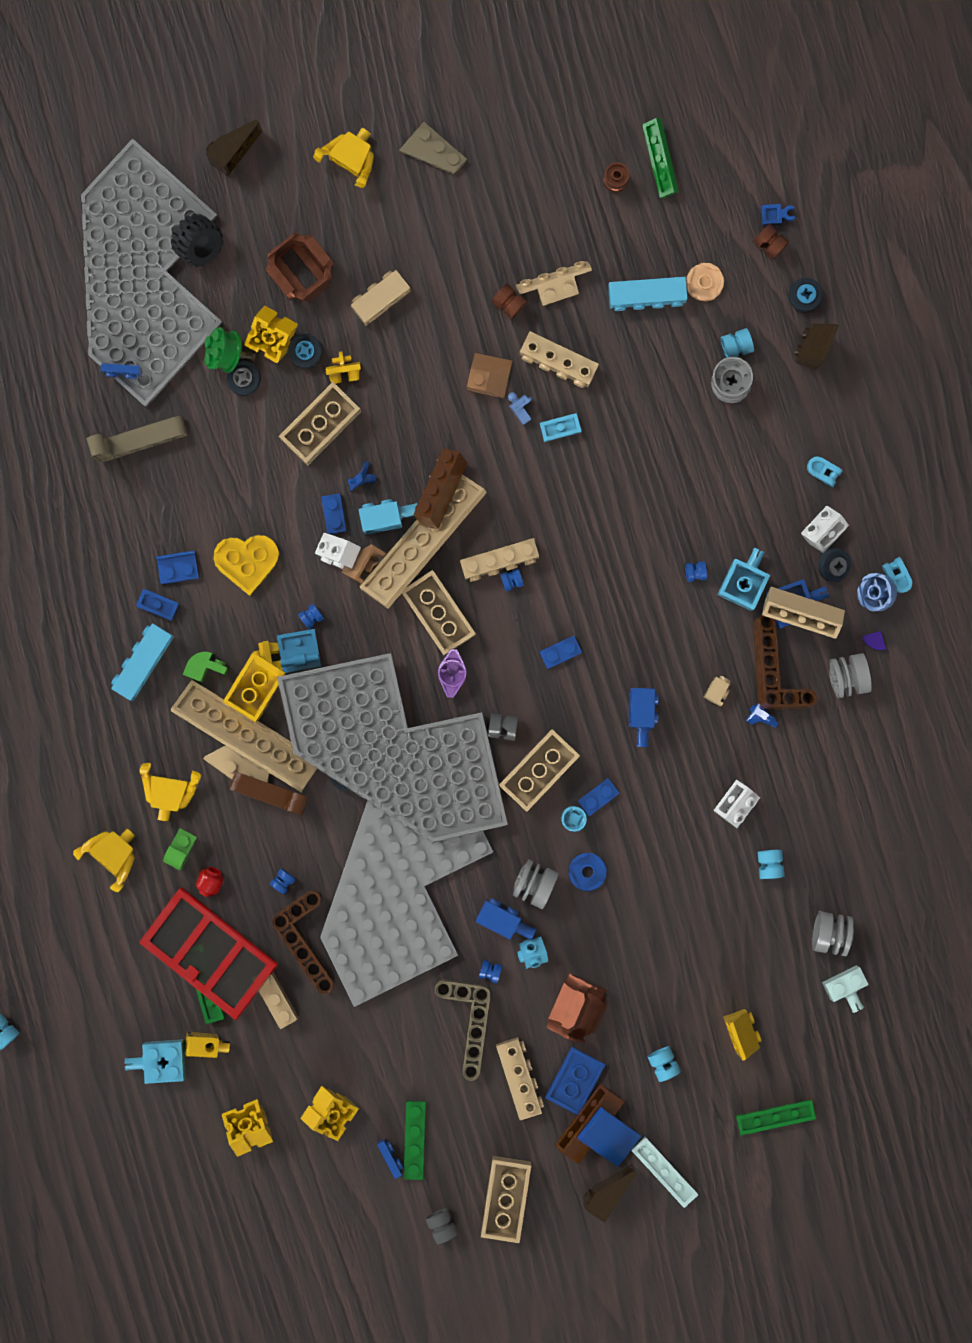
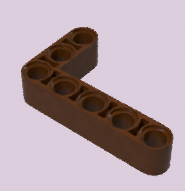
[753,615,817,710]
[272,890,334,994]

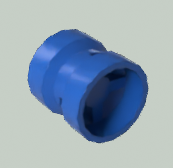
[685,561,707,582]
[500,568,524,591]
[298,603,324,629]
[269,868,296,895]
[478,960,502,984]

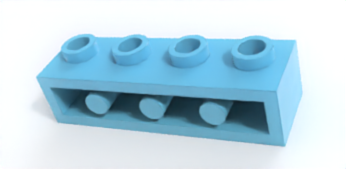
[608,277,687,311]
[111,623,174,701]

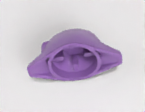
[438,649,466,698]

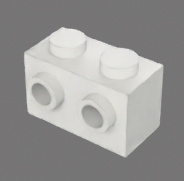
[801,506,849,553]
[315,533,361,569]
[714,780,760,828]

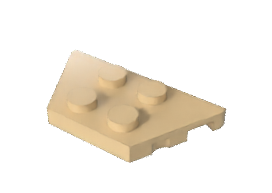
[203,745,269,783]

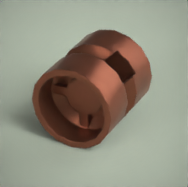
[603,162,629,193]
[753,223,789,260]
[491,283,528,320]

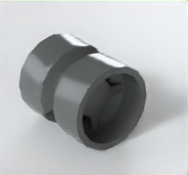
[488,713,518,741]
[425,1208,459,1244]

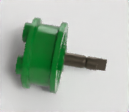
[204,327,257,373]

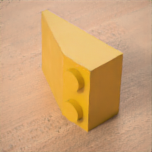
[223,653,286,722]
[723,1009,761,1061]

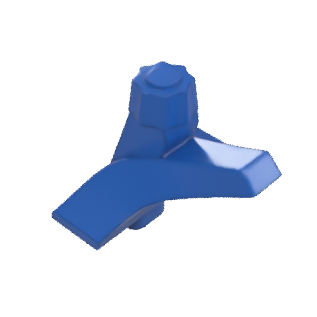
[348,461,376,491]
[746,703,779,728]

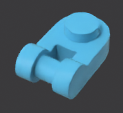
[807,457,843,487]
[882,557,912,593]

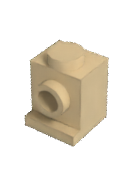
[703,676,730,707]

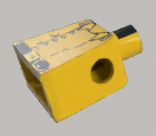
[185,1031,230,1058]

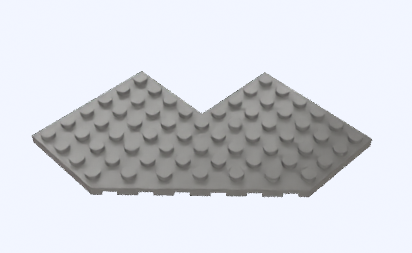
[81,139,223,407]
[277,653,508,842]
[320,801,493,1007]

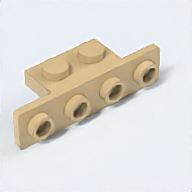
[516,261,592,306]

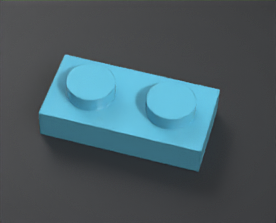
[539,413,581,442]

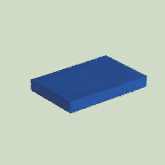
[545,1046,606,1115]
[577,1107,642,1167]

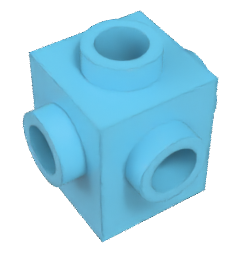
[517,937,548,969]

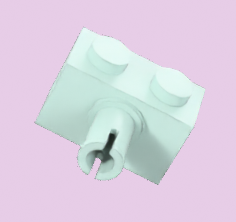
[822,965,868,1013]

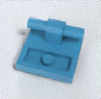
[277,629,322,673]

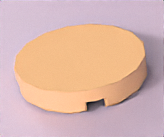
[686,263,724,302]

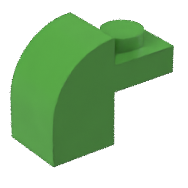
[183,652,229,682]
[163,828,197,871]

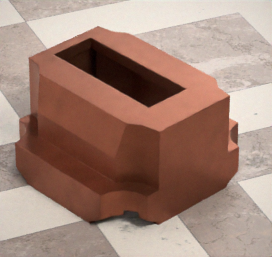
[265,232,334,303]
[546,974,608,1044]

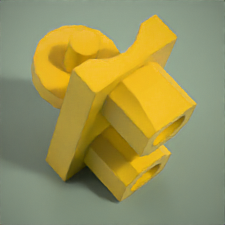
[326,351,361,384]
[253,641,283,670]

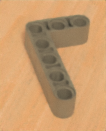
[86,416,188,463]
[435,979,490,1081]

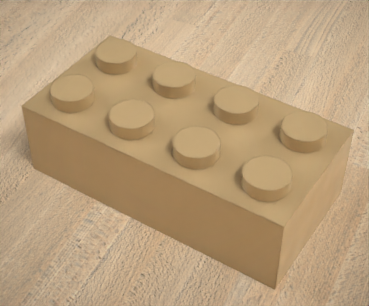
[279,382,361,466]
[402,570,476,656]
[499,729,580,812]
[481,1156,531,1243]

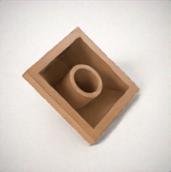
[467,353,512,398]
[341,544,387,584]

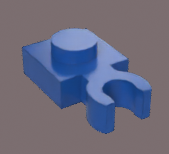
[761,204,795,226]

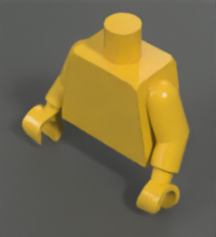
[313,128,374,188]
[140,763,201,822]
[73,829,135,892]

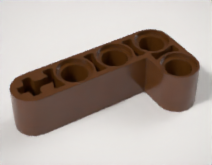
[229,771,308,816]

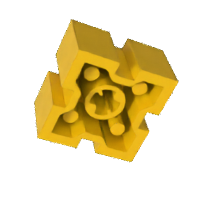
[244,305,298,364]
[300,1086,359,1141]
[222,1099,273,1157]

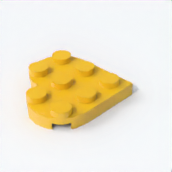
[213,535,279,596]

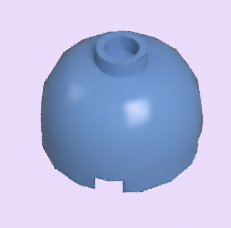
[857,573,897,611]

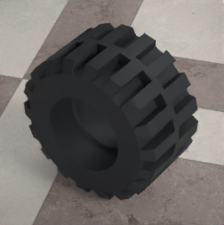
[171,213,223,267]

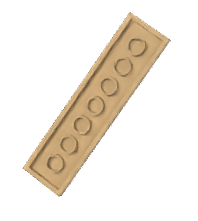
[360,475,487,609]
[171,680,317,792]

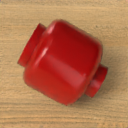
[196,867,224,897]

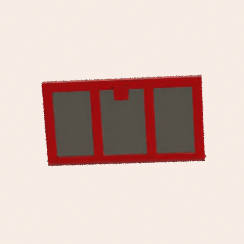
[139,887,278,1020]

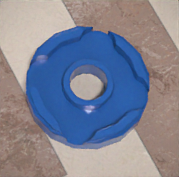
[568,853,607,891]

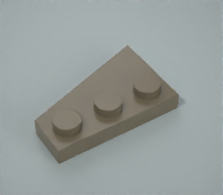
[399,122,467,175]

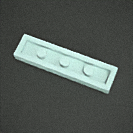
[632,1137,698,1208]

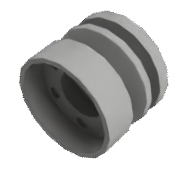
[711,357,753,403]
[829,653,872,698]
[512,859,559,909]
[812,911,854,956]

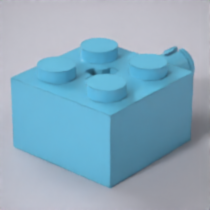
[359,499,417,535]
[717,548,770,611]
[125,1039,186,1084]

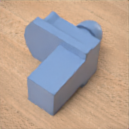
[508,392,533,425]

